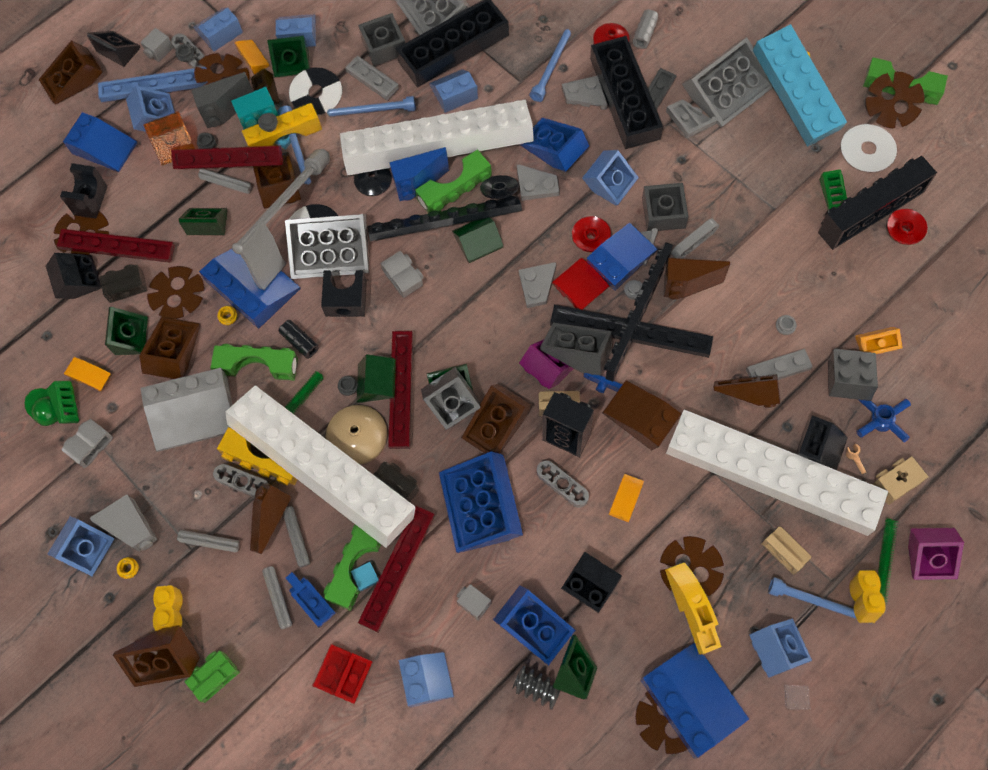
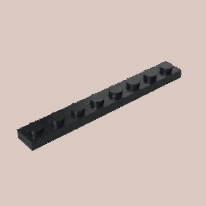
[367,196,522,242]
[604,242,673,382]
[550,304,713,358]

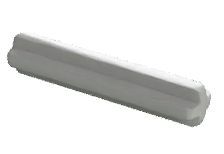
[198,168,252,194]
[283,506,310,567]
[177,530,240,552]
[262,566,292,629]

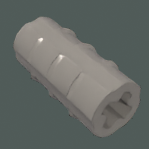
[633,9,659,49]

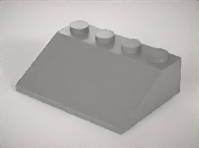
[395,0,470,35]
[682,37,773,127]
[285,214,369,279]
[140,368,233,452]

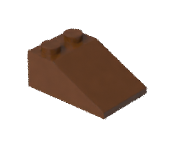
[38,40,103,104]
[253,152,301,209]
[664,258,730,300]
[139,317,200,379]
[602,380,681,451]
[461,384,532,454]
[113,625,200,687]

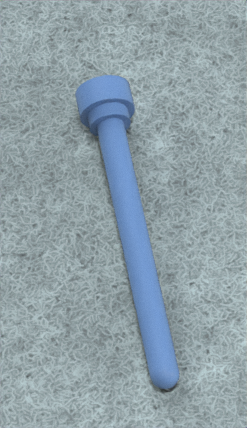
[529,29,571,102]
[327,96,416,117]
[277,106,311,185]
[768,577,856,619]

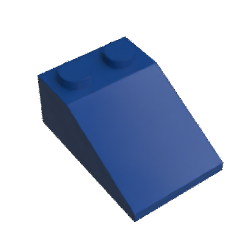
[63,112,137,172]
[520,117,589,172]
[389,147,449,201]
[587,223,658,291]
[493,585,576,666]

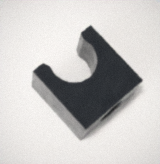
[60,163,108,219]
[321,270,367,317]

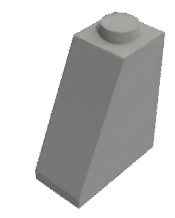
[90,494,158,551]

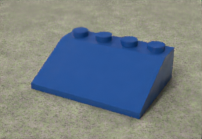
[199,249,301,329]
[439,451,523,553]
[640,642,749,759]

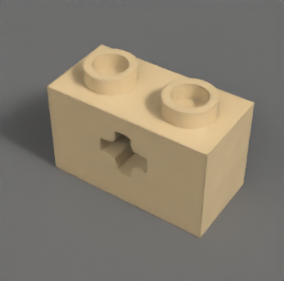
[872,457,928,505]

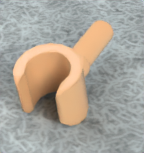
[846,444,866,474]

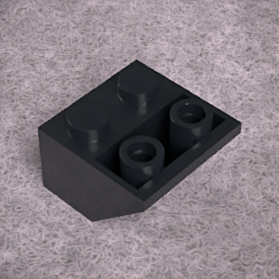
[46,253,102,299]
[796,416,848,470]
[561,552,622,614]

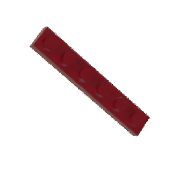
[171,145,283,169]
[57,229,175,263]
[388,331,413,449]
[358,505,435,633]

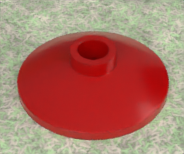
[593,23,629,44]
[887,209,928,245]
[572,216,611,252]

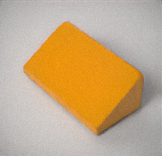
[234,40,270,75]
[855,327,902,354]

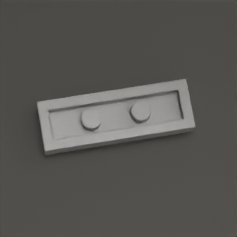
[345,55,399,100]
[746,349,813,380]

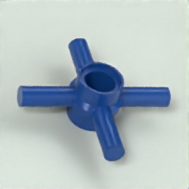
[857,399,911,443]

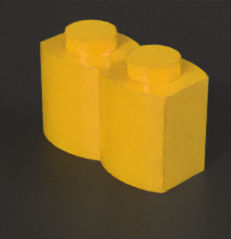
[849,571,886,623]
[153,585,183,631]

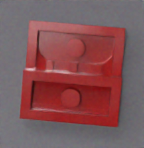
[552,257,609,310]
[312,644,373,704]

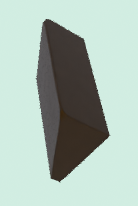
[251,68,280,105]

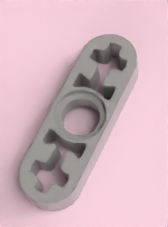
[171,34,211,69]
[671,218,719,259]
[537,461,589,508]
[213,464,270,498]

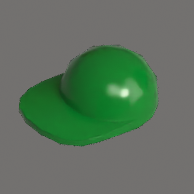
[24,388,58,426]

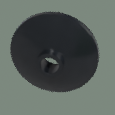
[354,168,392,196]
[480,175,518,199]

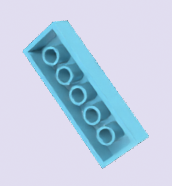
[753,24,847,147]

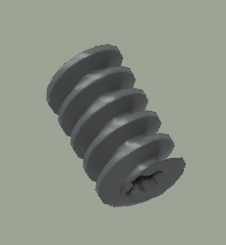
[512,665,561,710]

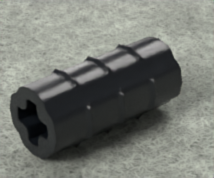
[278,320,319,359]

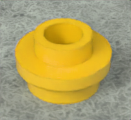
[217,306,238,325]
[117,557,139,579]

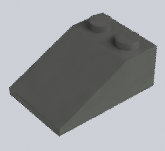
[191,72,253,129]
[541,323,612,376]

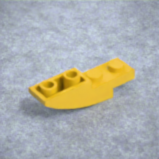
[665,562,722,655]

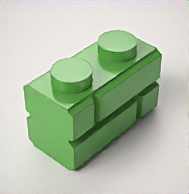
[185,650,240,703]

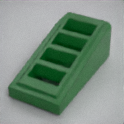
[819,169,847,210]
[46,381,79,424]

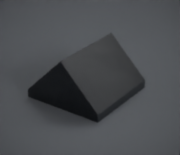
[87,31,140,67]

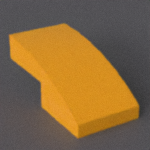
[64,357,111,392]
[609,474,644,523]

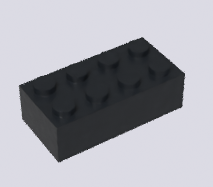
[542,392,594,458]

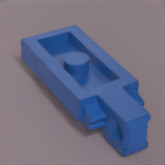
[286,572,336,628]

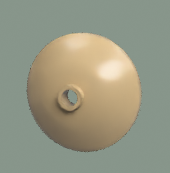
[326,405,388,465]

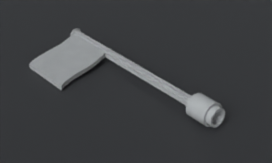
[232,149,330,290]

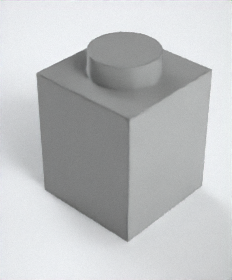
[140,28,174,62]
[457,584,492,621]

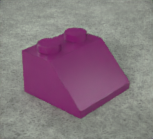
[519,339,574,389]
[908,528,964,580]

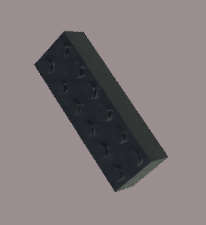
[396,0,509,87]
[590,36,663,149]
[818,155,938,250]

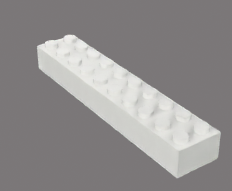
[340,100,534,176]
[225,386,415,548]
[666,410,888,536]

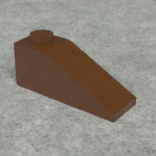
[713,374,780,408]
[250,484,292,554]

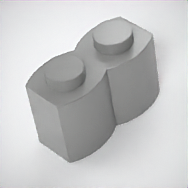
[380,251,424,298]
[62,419,113,468]

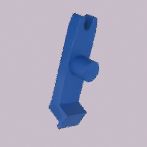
[583,373,622,393]

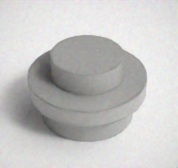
[624,280,643,300]
[776,315,797,335]

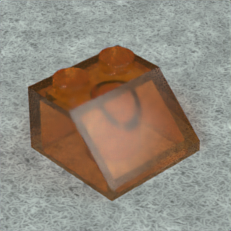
[143,111,195,166]

